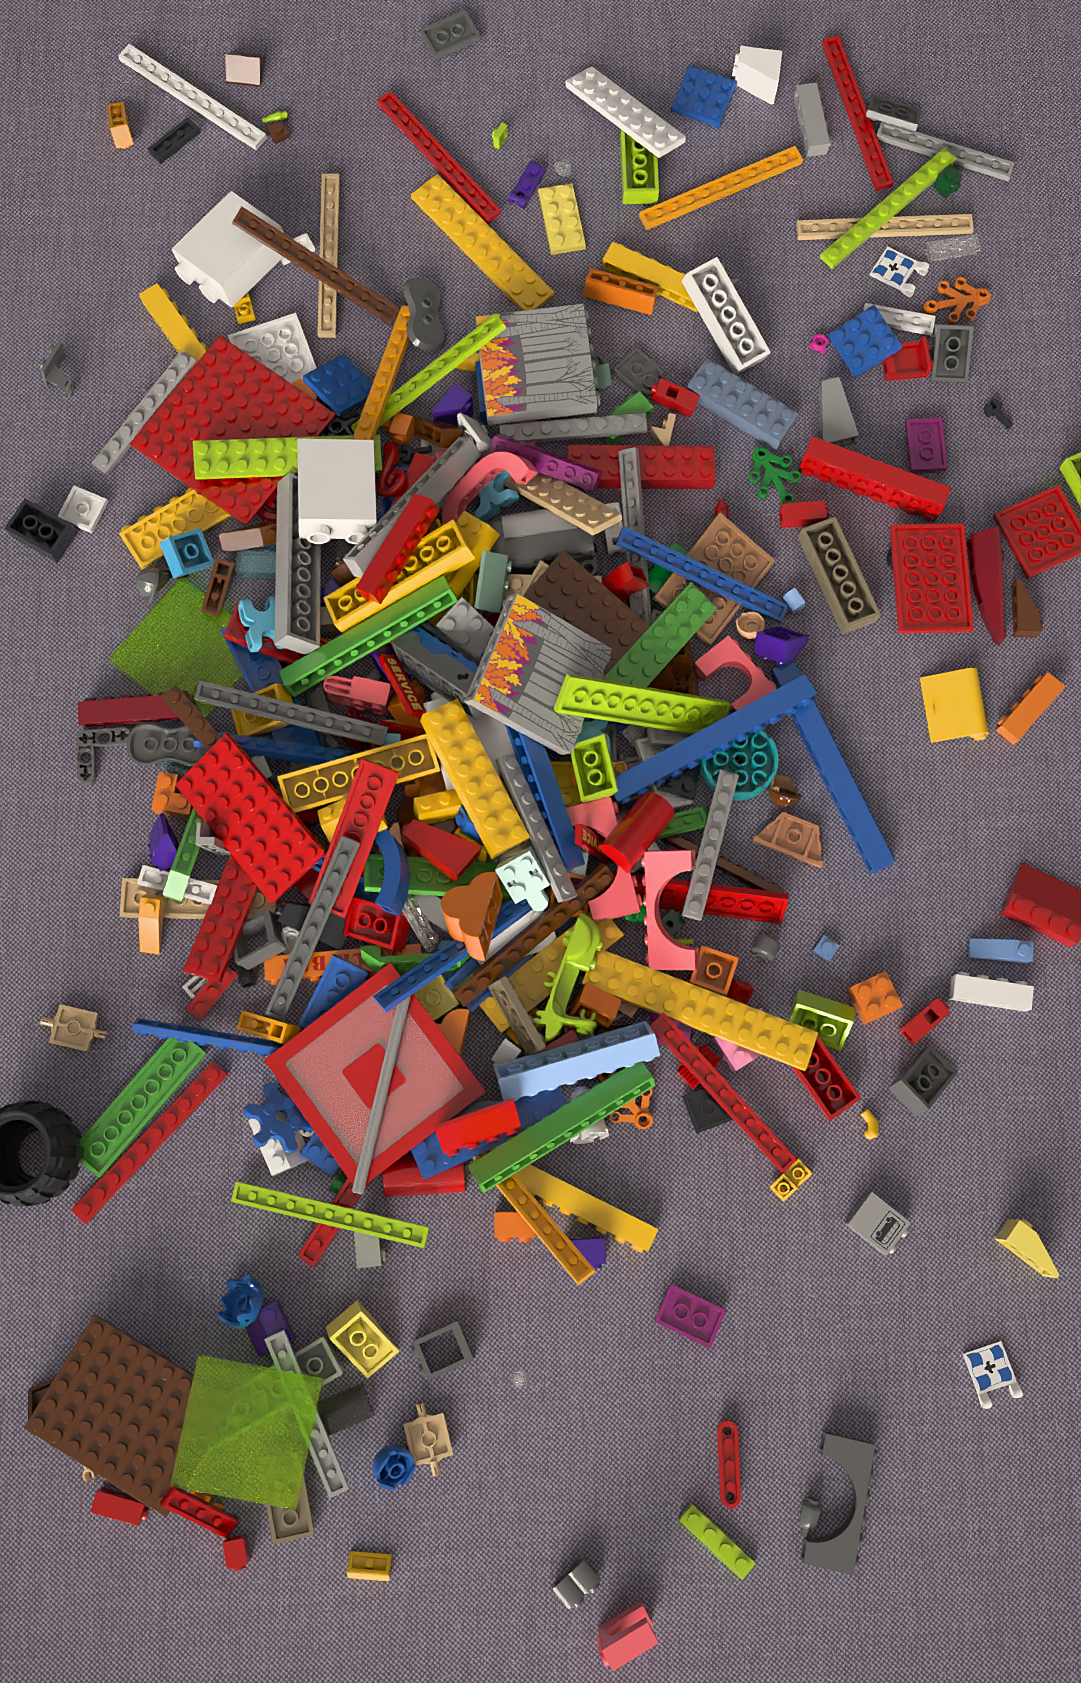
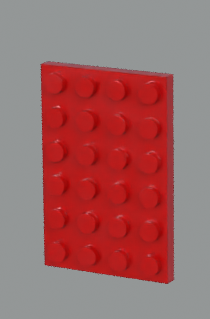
[890,523,974,634]

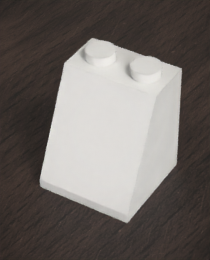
[732,46,782,104]

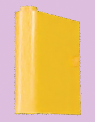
[920,668,989,743]

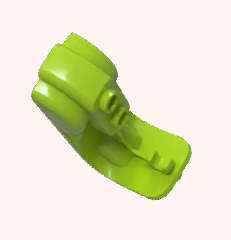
[533,912,604,1042]

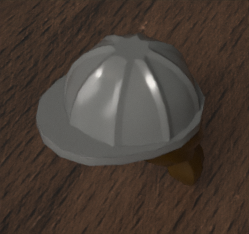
[136,567,189,604]

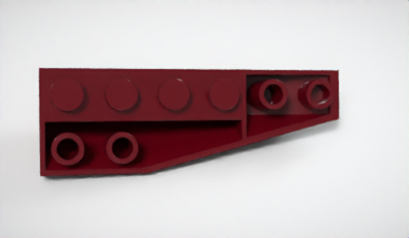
[967,526,1006,645]

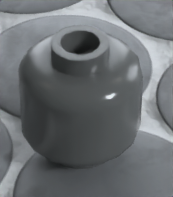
[751,932,780,963]

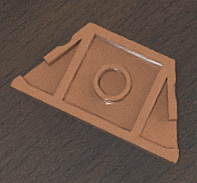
[752,812,823,868]

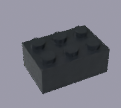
[4,498,77,563]

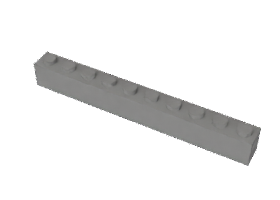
[343,437,481,577]

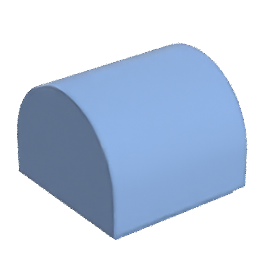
[783,588,805,613]

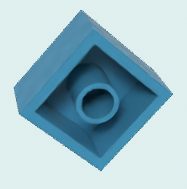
[159,528,214,579]

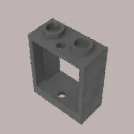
[234,910,287,970]
[411,1319,474,1381]

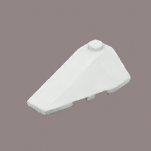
[476,909,557,965]

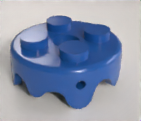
[216,1275,264,1329]

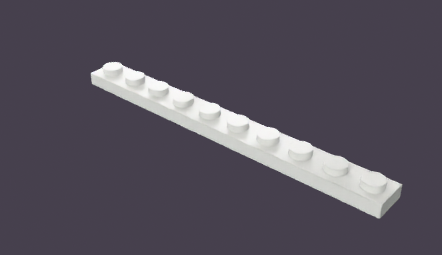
[119,44,267,151]

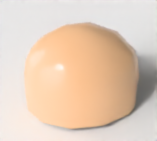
[736,611,765,639]

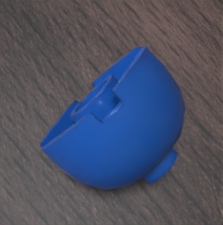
[373,1444,415,1490]

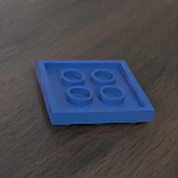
[671,65,737,128]
[827,305,902,379]
[302,354,373,417]

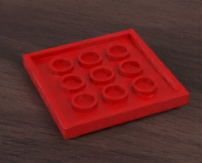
[993,485,1081,579]

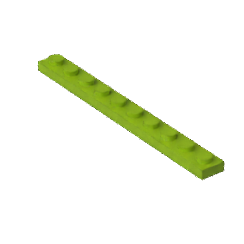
[820,147,957,269]
[351,313,506,433]
[231,1181,430,1248]

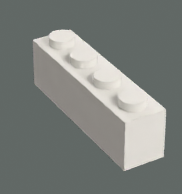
[949,972,1034,1012]

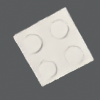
[58,486,108,533]

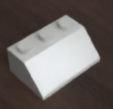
[248,1112,309,1176]

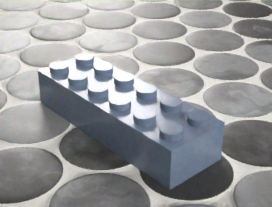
[687,358,799,451]

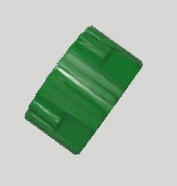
[329,1174,346,1194]

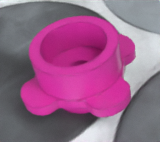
[809,334,829,354]

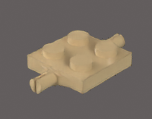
[40,1004,108,1052]
[403,1402,454,1476]

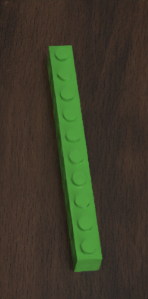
[279,575,458,697]
[468,1061,656,1193]

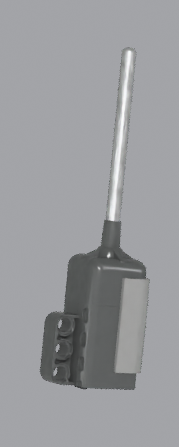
[489,509,598,576]

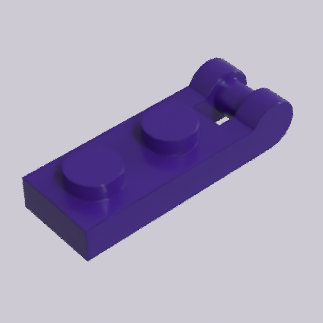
[508,161,546,208]

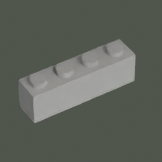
[794,83,832,157]

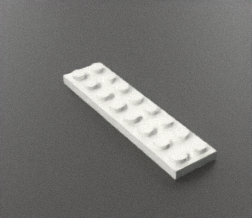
[566,66,686,158]

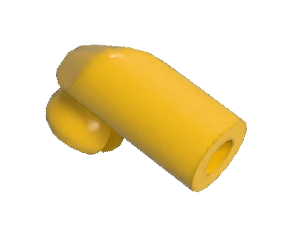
[860,1109,879,1140]

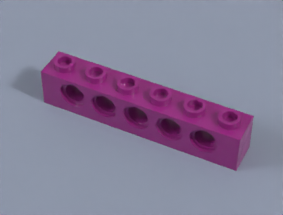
[489,433,602,492]

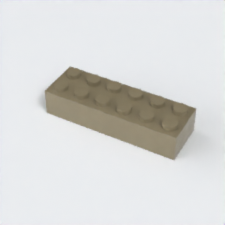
[798,517,881,635]

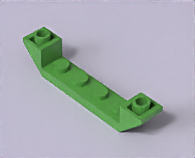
[656,807,709,840]
[162,808,206,902]
[360,945,472,975]

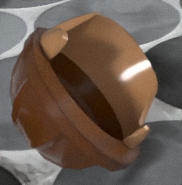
[767,775,801,807]

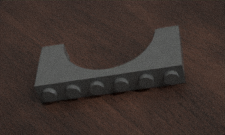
[800,1431,877,1575]

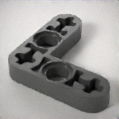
[76,727,131,786]

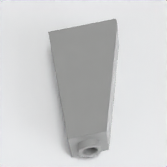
[819,377,859,447]

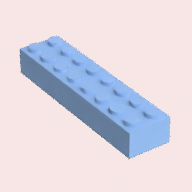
[493,1021,660,1101]

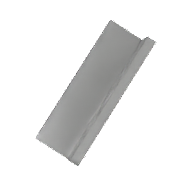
[195,822,231,855]

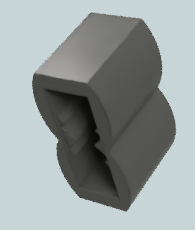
[552,1556,601,1609]

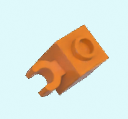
[381,413,415,444]

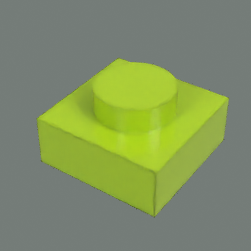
[492,122,508,149]

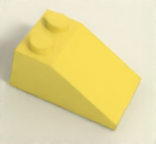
[995,1219,1059,1278]
[326,1300,399,1378]

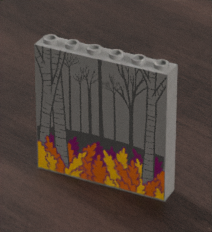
[475,304,600,425]
[464,593,612,755]

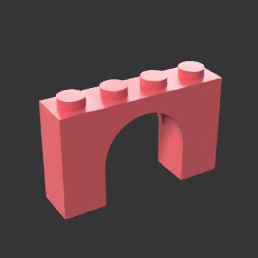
[694,635,777,713]
[597,1601,658,1671]

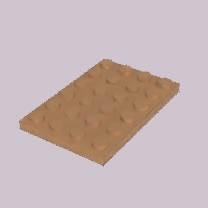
[653,513,775,646]

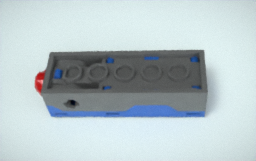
[391,626,484,719]

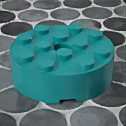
[700,731,779,801]

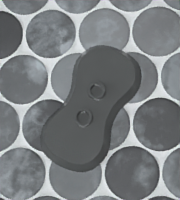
[403,278,445,351]
[127,723,208,766]

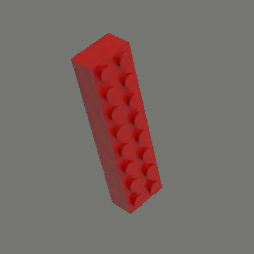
[798,436,951,522]
[567,445,715,489]

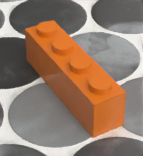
[583,268,659,315]
[996,672,1065,745]

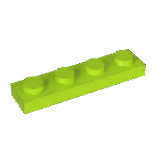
[678,1503,756,1580]

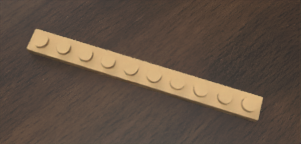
[318,174,340,338]
[796,214,974,240]

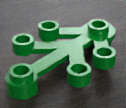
[748,446,801,505]

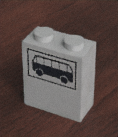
[844,1192,911,1255]

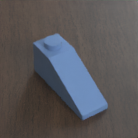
[968,938,1034,964]

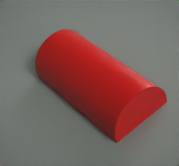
[598,792,675,874]
[790,1035,862,1121]
[383,1155,465,1197]

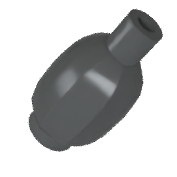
[800,1496,821,1538]

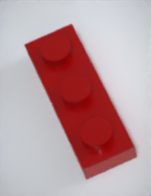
[185,967,238,1021]

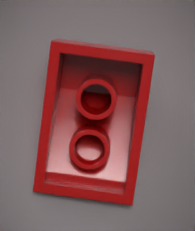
[344,896,413,950]

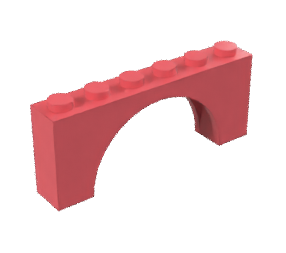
[566,796,643,923]
[642,849,700,970]

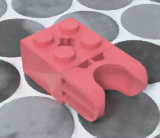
[323,676,394,717]

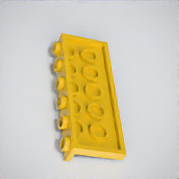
[119,488,231,569]

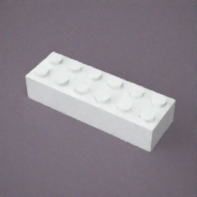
[682,257,771,375]

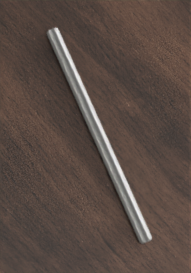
[352,996,411,1194]

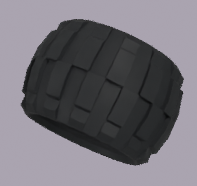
[0,1100,84,1206]

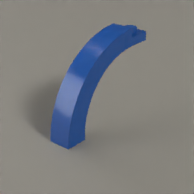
[374,829,410,916]

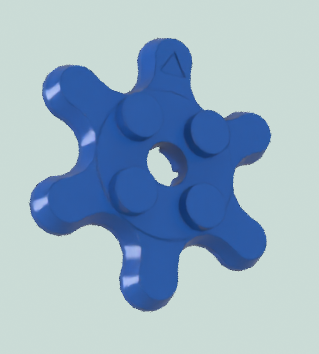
[243,1082,314,1154]

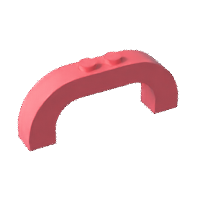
[442,452,538,525]

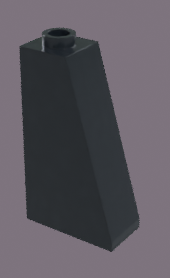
[274,900,348,950]

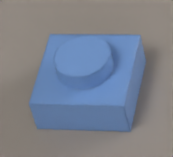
[812,935,840,962]

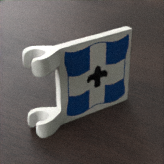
[870,246,929,297]
[963,1341,1023,1409]

